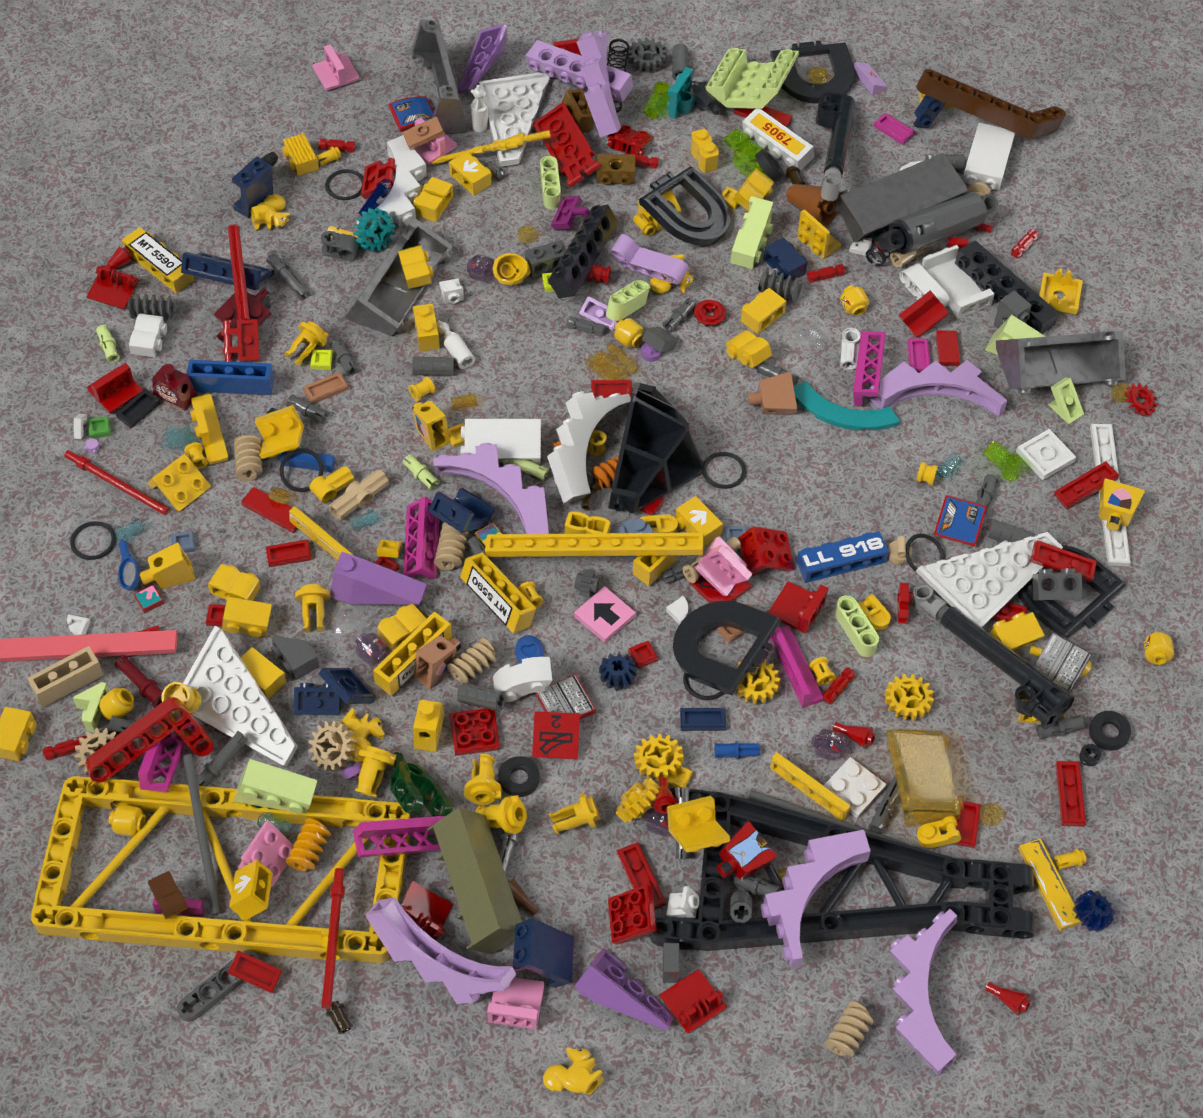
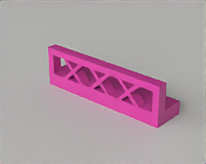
[853,331,886,406]
[403,496,440,579]
[770,625,823,708]
[138,712,191,792]
[353,816,445,858]

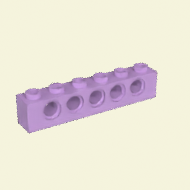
[526,40,634,103]

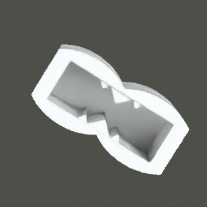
[129,314,167,357]

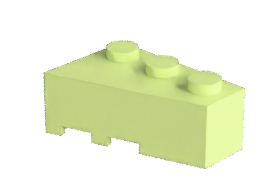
[731,196,773,269]
[985,314,1045,355]
[233,759,317,814]

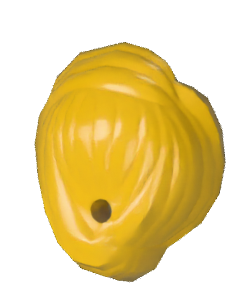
[492,253,531,285]

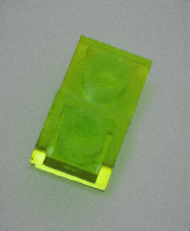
[723,129,764,163]
[733,148,765,178]

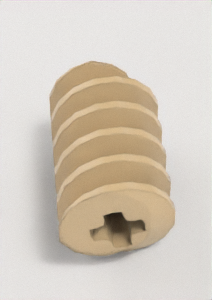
[234,435,263,482]
[434,523,468,571]
[447,638,496,684]
[824,1001,874,1057]

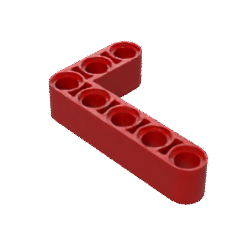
[85,697,213,783]

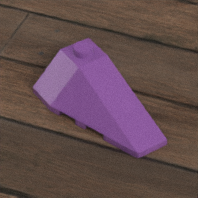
[457,24,507,93]
[330,552,427,605]
[574,948,675,1030]

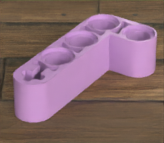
[610,234,689,285]

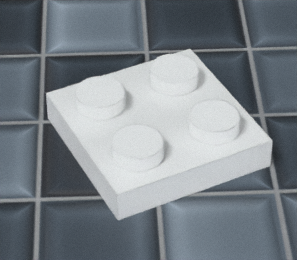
[1016,429,1076,480]
[823,757,887,819]

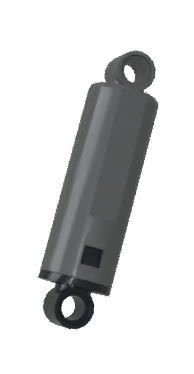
[878,192,998,254]

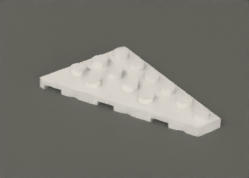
[479,72,550,167]
[916,532,1063,627]
[183,626,298,767]

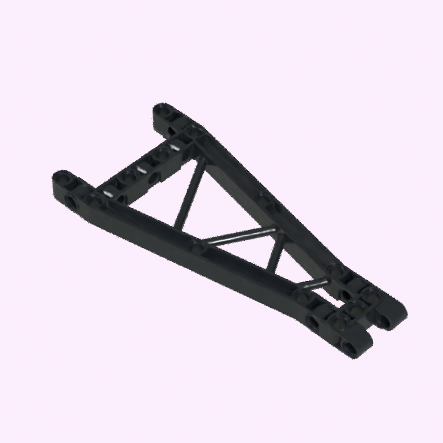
[650,788,1034,951]

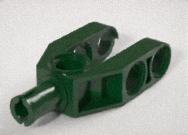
[390,752,453,817]

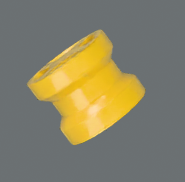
[916,461,938,486]

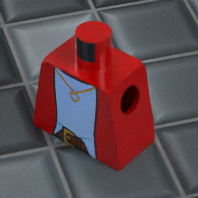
[717,821,777,880]

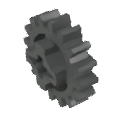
[627,37,667,72]

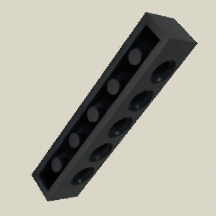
[548,204,618,299]
[955,240,1060,334]

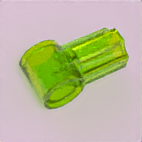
[644,81,670,119]
[983,441,1022,481]

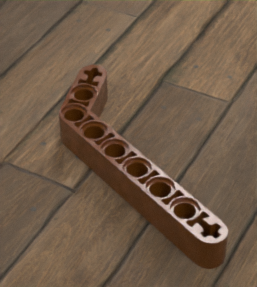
[916,69,1066,139]

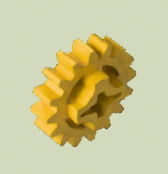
[734,659,780,705]
[884,674,934,721]
[634,733,684,782]
[615,778,660,823]

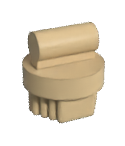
[966,182,991,196]
[888,536,912,566]

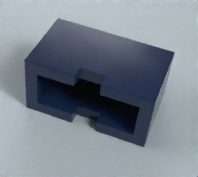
[763,237,807,281]

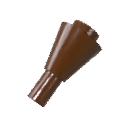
[507,879,539,916]

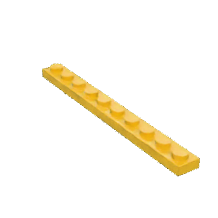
[485,533,704,557]

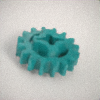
[354,208,395,251]

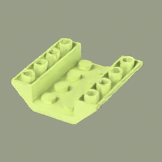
[706,48,799,109]

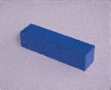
[280,451,335,473]

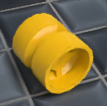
[161,682,202,714]

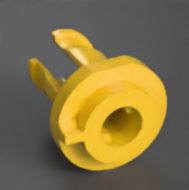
[284,321,329,366]
[295,584,330,633]
[355,746,396,797]
[464,754,501,806]
[548,792,601,835]
[475,795,527,834]

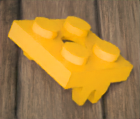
[1039,268,1083,315]

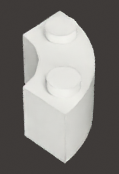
[493,657,552,702]

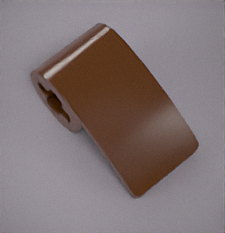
[148,871,188,919]

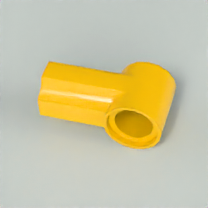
[309,466,355,504]

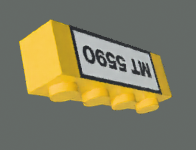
[122,227,194,294]
[460,552,536,634]
[373,611,452,696]

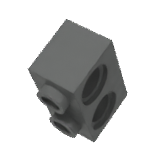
[525,240,567,279]
[1033,569,1082,600]

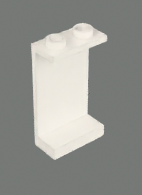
[963,123,1015,191]
[922,245,994,319]
[461,419,541,465]

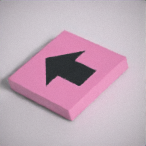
[574,586,636,643]

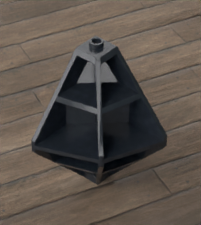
[608,382,704,514]

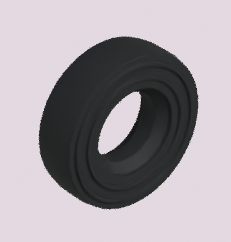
[755,149,784,181]
[1089,711,1131,751]
[498,756,540,797]

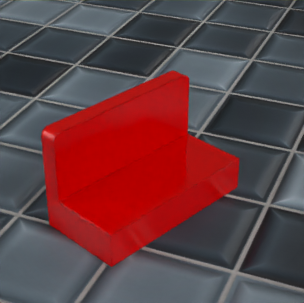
[899,290,949,338]

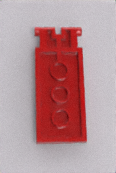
[533,102,602,188]

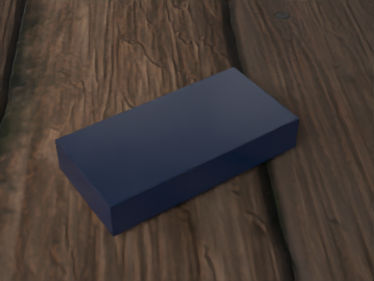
[680,708,726,731]

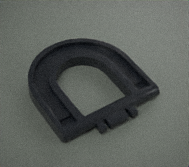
[770,41,855,104]
[639,166,730,245]
[1017,545,1125,640]
[673,601,781,695]

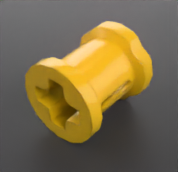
[408,376,435,402]
[588,430,607,457]
[184,442,208,469]
[517,581,543,608]
[809,657,836,686]

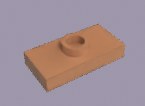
[402,116,444,150]

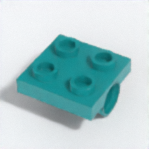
[667,67,694,119]

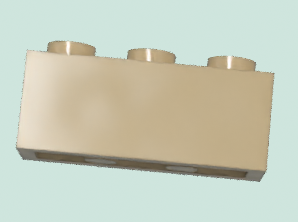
[27,646,104,708]

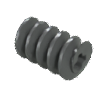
[758,268,802,303]
[129,294,173,321]

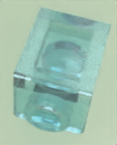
[161,424,194,451]

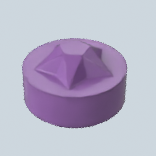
[641,343,661,362]
[342,761,363,779]

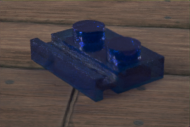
[358,178,391,217]

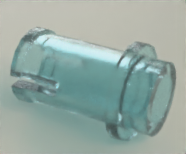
[937,453,961,478]
[349,509,378,531]
[114,518,144,541]
[257,813,289,835]

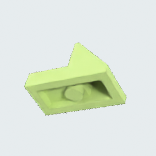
[1048,377,1084,424]
[73,682,109,732]

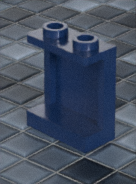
[232,157,273,218]
[428,488,495,533]
[513,918,574,988]

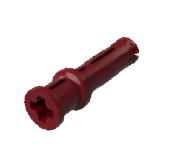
[114,655,163,708]

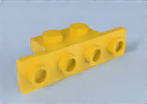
[190,394,229,465]

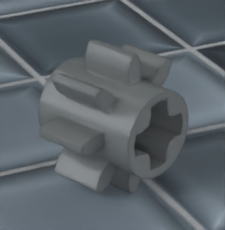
[574,569,600,597]

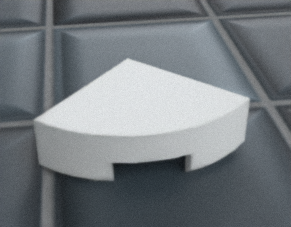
[849,238,873,256]
[74,414,87,439]
[666,596,688,625]
[67,615,90,635]

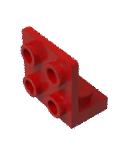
[738,526,795,577]
[768,581,829,634]

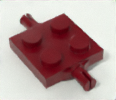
[213,287,271,342]

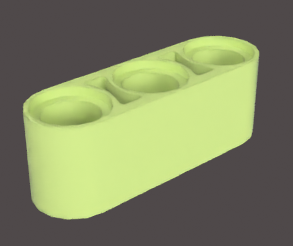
[540,156,561,209]
[606,280,650,321]
[835,595,879,657]

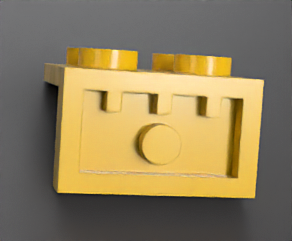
[797,210,841,259]
[255,405,304,459]
[147,453,211,511]
[667,796,730,852]

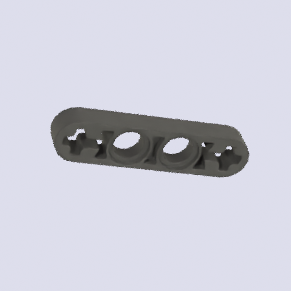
[177,950,259,1022]

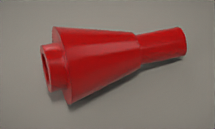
[105,247,132,270]
[833,722,875,749]
[654,777,677,814]
[985,982,1031,1016]

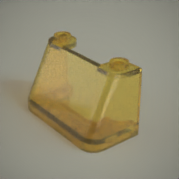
[886,729,964,828]

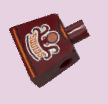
[152,364,197,411]

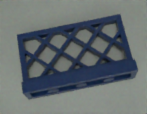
[181,252,274,290]

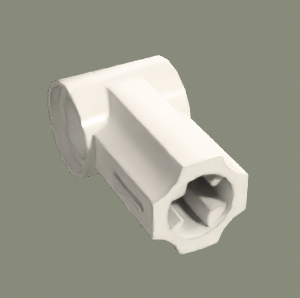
[840,328,861,370]

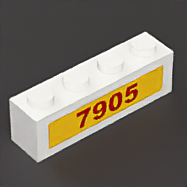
[742,108,814,170]

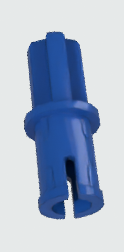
[714,741,760,759]

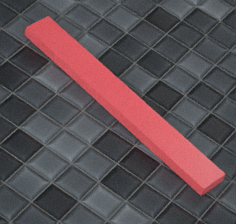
[0,630,178,662]

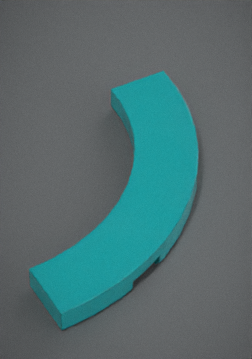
[793,381,900,431]

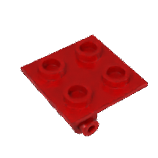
[607,125,654,156]
[86,265,139,310]
[401,881,452,941]
[659,969,727,1034]

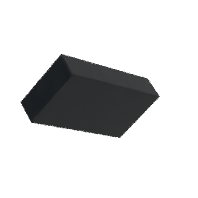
[116,388,161,428]

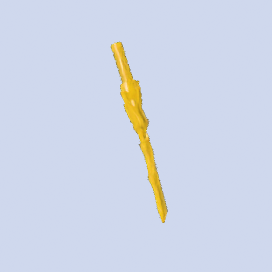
[431,131,551,164]

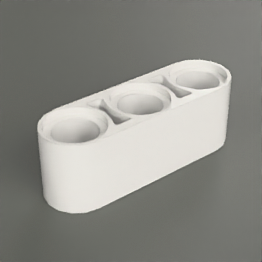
[899,263,950,307]

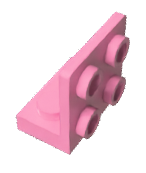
[487,977,544,1030]

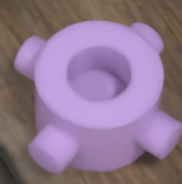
[83,438,102,454]

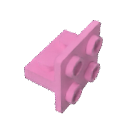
[312,44,360,91]
[414,118,457,165]
[696,537,752,596]
[238,821,293,887]

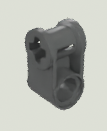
[321,231,360,261]

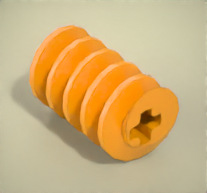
[286,818,331,872]

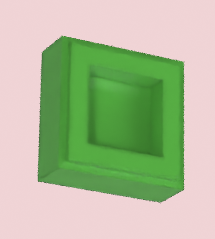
[88,416,111,439]

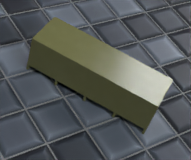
[427,807,522,954]

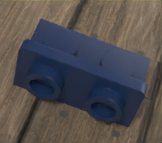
[913,95,946,128]
[294,683,340,715]

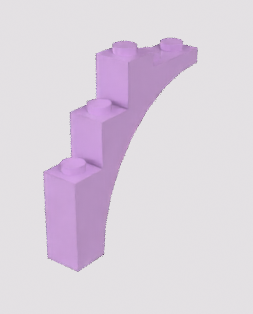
[577,30,621,137]
[868,360,1008,416]
[433,443,549,534]
[761,830,870,969]
[365,897,516,1004]
[890,909,957,1076]

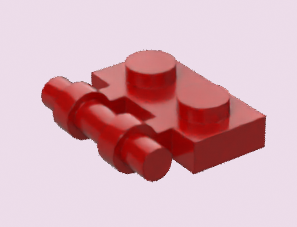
[361,158,396,199]
[221,319,260,362]

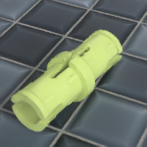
[96,325,120,363]
[403,454,440,491]

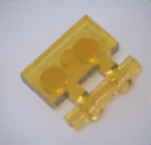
[586,343,638,380]

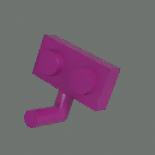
[551,195,590,230]

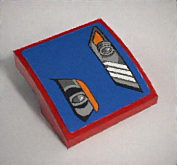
[388,96,434,132]
[934,495,987,547]

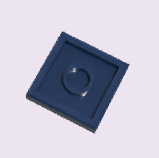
[318,668,377,704]

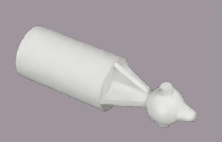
[471,85,488,132]
[437,320,475,369]

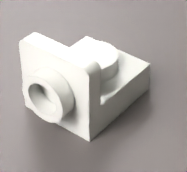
[439,279,464,304]
[666,886,700,918]

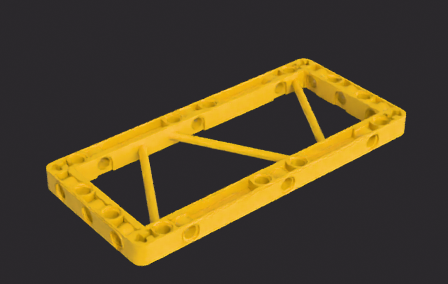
[31,776,410,963]

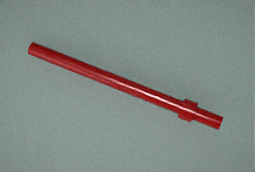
[64,450,169,516]
[321,868,345,1009]

